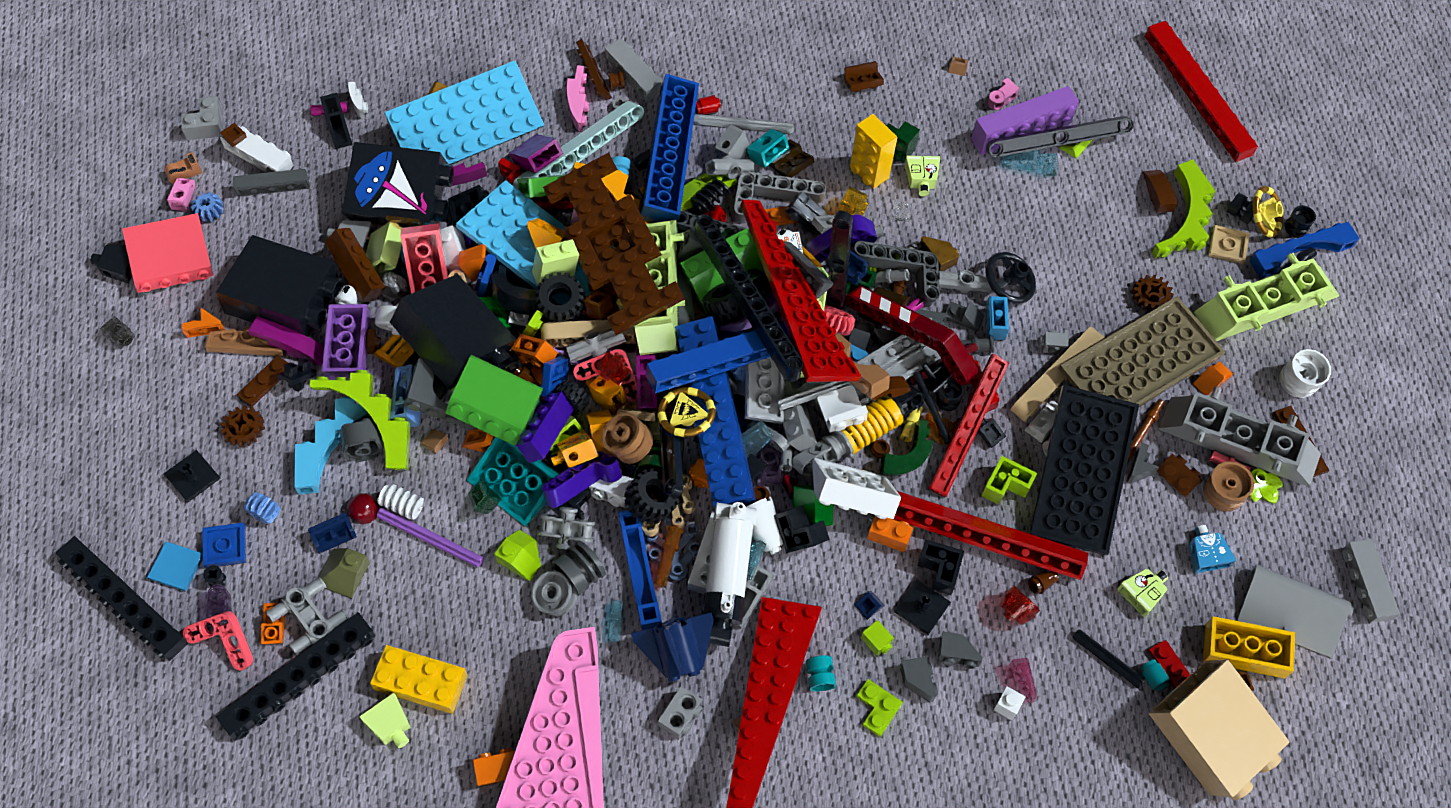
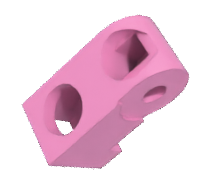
[988,78,1019,110]
[167,178,195,212]

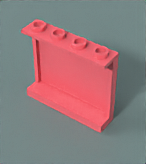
[122,213,214,293]

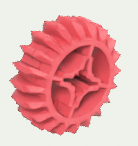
[824,304,855,336]

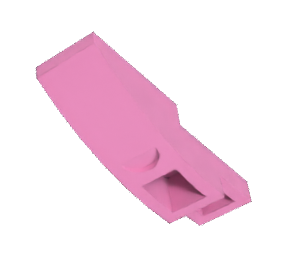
[567,65,589,132]

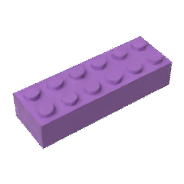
[971,86,1079,155]

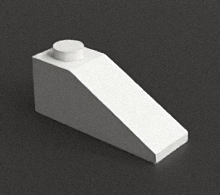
[440,225,472,284]

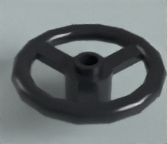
[985,252,1036,304]

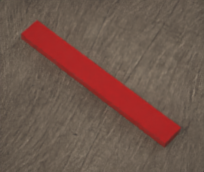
[928,354,1009,498]

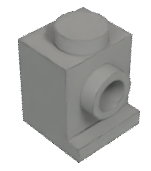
[1039,330,1068,354]

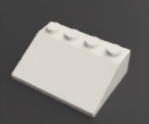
[812,458,901,519]

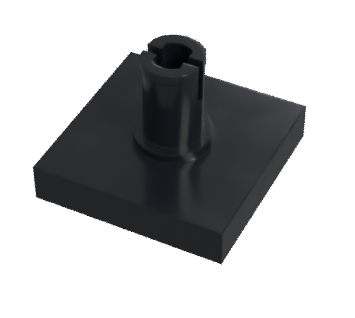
[163,450,221,503]
[894,580,951,635]

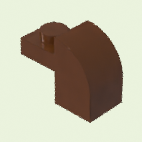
[580,290,613,321]

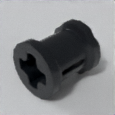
[203,565,226,589]

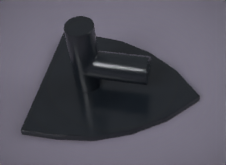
[921,360,952,392]

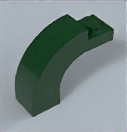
[879,420,933,476]

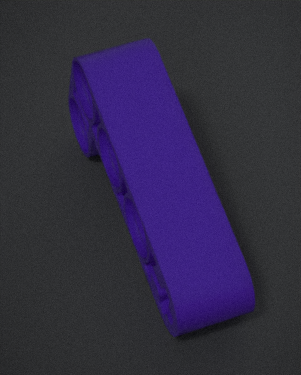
[804,214,877,263]
[542,451,622,508]

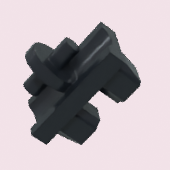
[278,358,317,391]

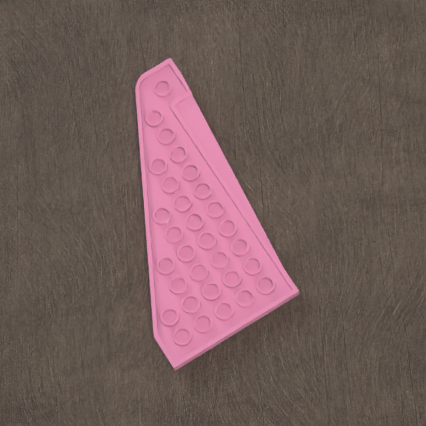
[496,627,604,808]

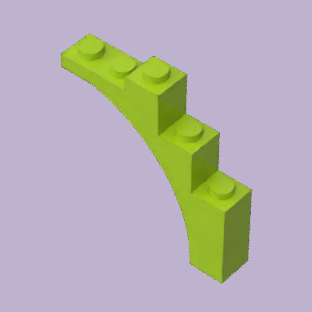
[1152,159,1216,258]
[310,370,411,470]

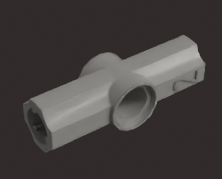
[705,155,755,179]
[939,270,993,294]
[566,328,626,363]

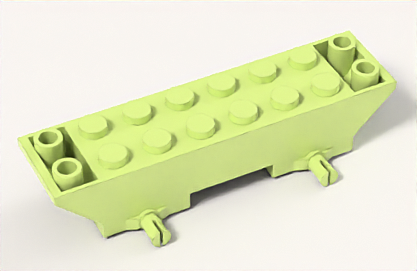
[619,220,685,355]
[1193,253,1339,341]

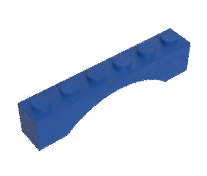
[1249,221,1360,279]
[618,510,662,630]

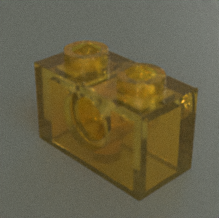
[836,186,869,216]

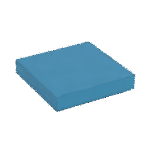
[147,541,203,592]

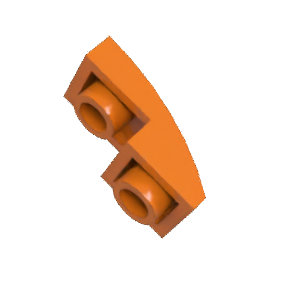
[261,603,285,644]

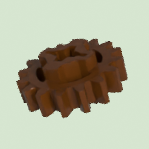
[1131,275,1174,312]
[220,405,265,447]

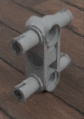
[266,577,349,655]

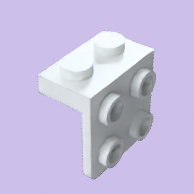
[817,385,868,432]

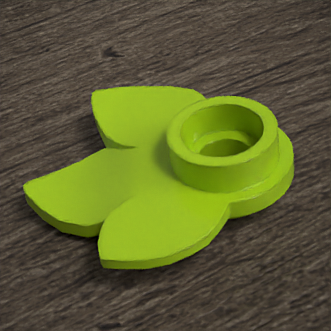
[1250,468,1283,504]

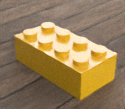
[850,114,897,189]
[1203,616,1295,679]
[370,645,468,714]

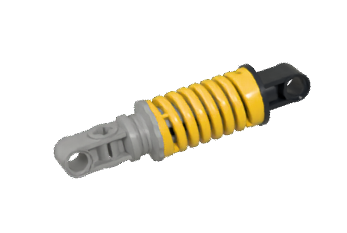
[792,385,925,478]

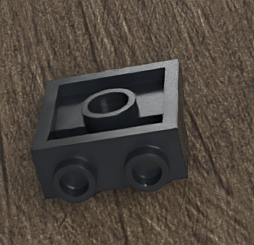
[448,185,489,227]

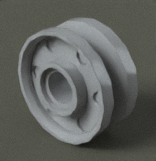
[531,571,578,616]

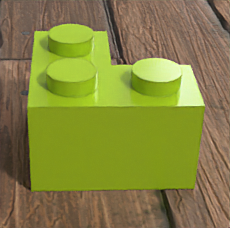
[982,456,1037,505]

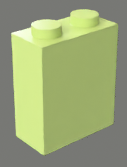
[366,222,402,277]
[532,239,579,286]

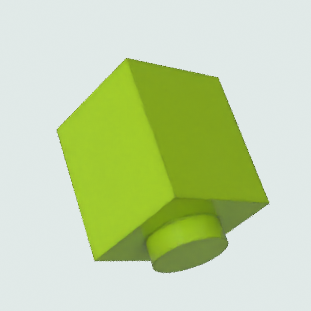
[861,620,894,656]

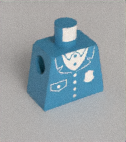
[1189,525,1236,574]

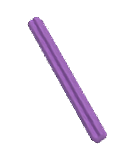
[377,508,484,567]

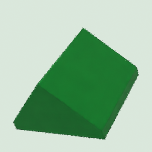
[793,485,833,526]

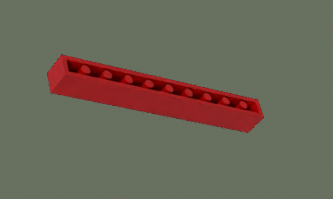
[1145,20,1258,163]
[894,491,1088,580]

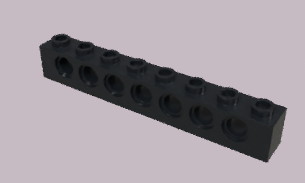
[55,536,188,661]
[215,612,375,741]

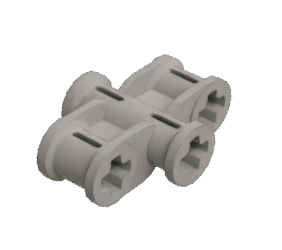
[538,507,595,550]

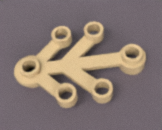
[642,474,695,537]

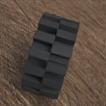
[553,379,589,416]

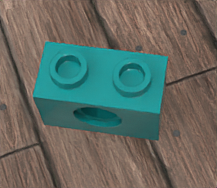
[747,129,789,168]

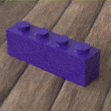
[516,391,574,463]

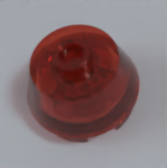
[999,585,1040,626]

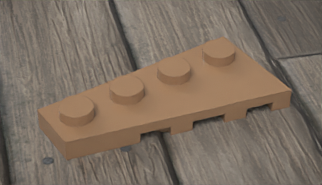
[205,327,284,356]

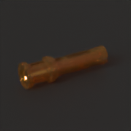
[653,526,684,588]

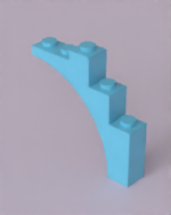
[295,396,374,495]

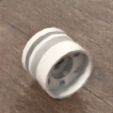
[1279,349,1331,398]

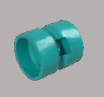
[806,655,837,692]

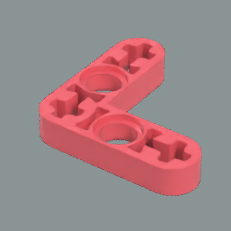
[573,349,637,402]
[183,611,253,671]

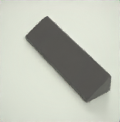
[233,169,310,196]
[783,241,834,299]

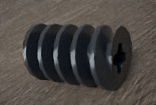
[691,178,731,215]

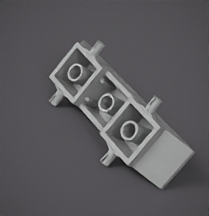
[1158,387,1321,487]

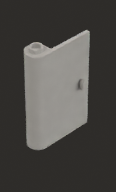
[1237,565,1353,658]

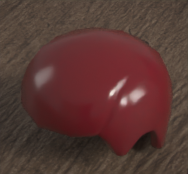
[346,493,379,524]

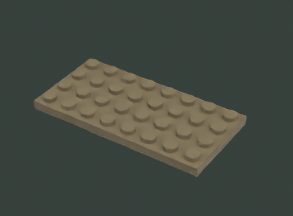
[1059,296,1226,407]

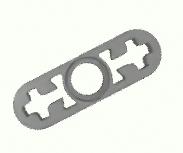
[747,420,790,453]

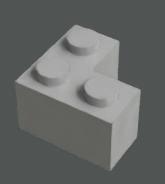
[182,96,223,140]

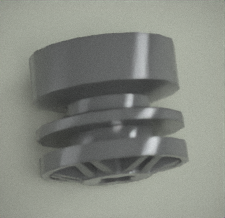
[552,541,606,596]

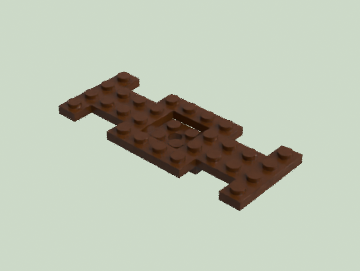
[543,152,685,335]

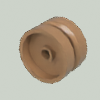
[602,412,653,464]
[1203,461,1255,511]

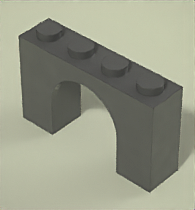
[403,358,476,430]

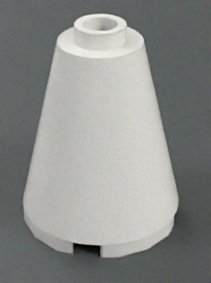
[747,497,783,555]

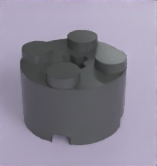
[340,418,383,462]

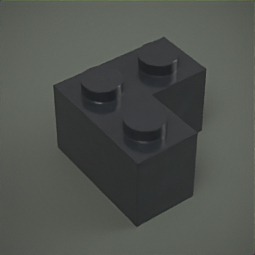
[774,505,830,553]
[917,539,964,595]

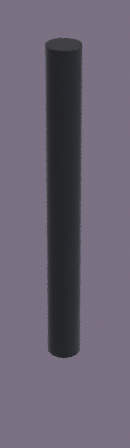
[913,372,951,444]

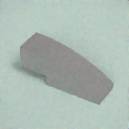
[739,565,775,628]

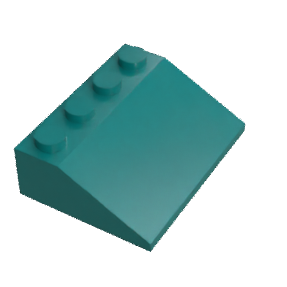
[467,437,561,526]

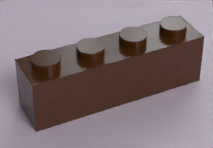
[325,228,386,303]

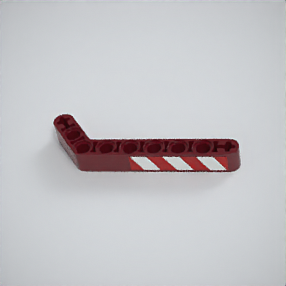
[846,285,978,385]

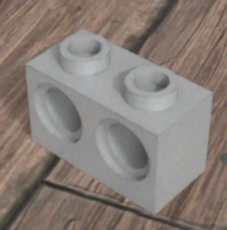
[658,686,703,740]

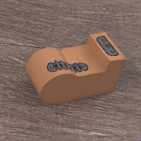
[164,152,203,184]

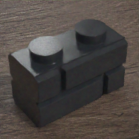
[785,191,829,234]

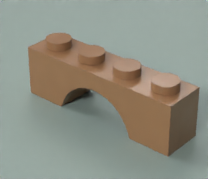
[835,333,890,399]

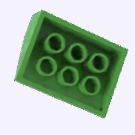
[680,228,766,315]
[445,355,543,447]

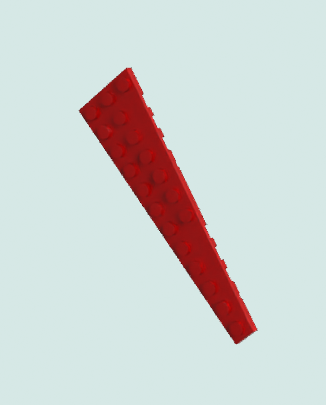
[740,200,862,382]
[726,597,822,808]

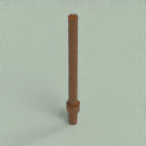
[1127,399,1165,464]

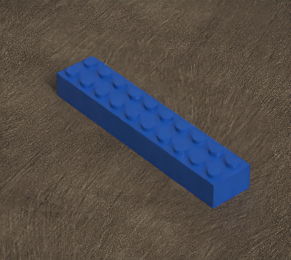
[640,74,699,223]
[675,316,756,508]

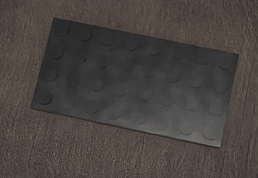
[1030,384,1139,556]

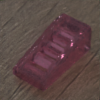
[1009,658,1037,704]

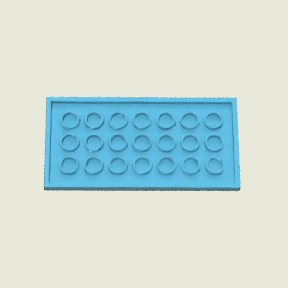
[384,61,544,165]
[456,180,599,305]

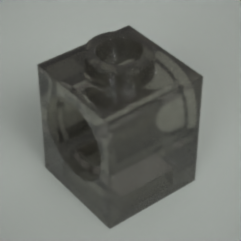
[100,316,135,349]

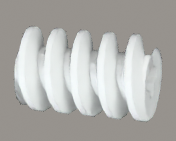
[378,484,424,520]

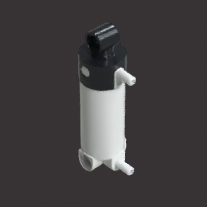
[702,502,757,647]

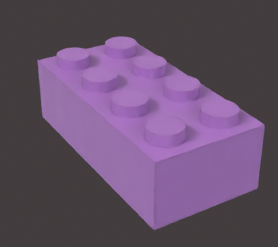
[322,304,371,381]

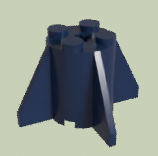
[631,612,714,682]

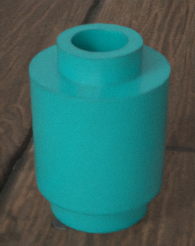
[1141,659,1171,692]

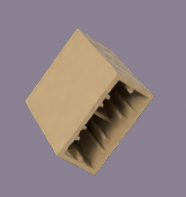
[1148,659,1289,800]

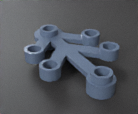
[646,512,700,581]

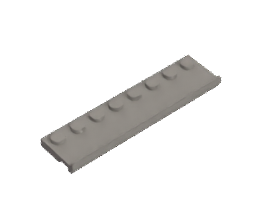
[814,318,941,407]

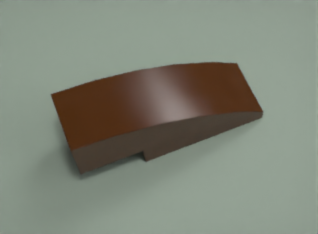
[1143,170,1178,213]

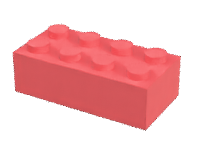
[400,223,448,294]

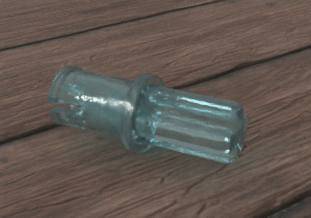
[607,600,623,642]

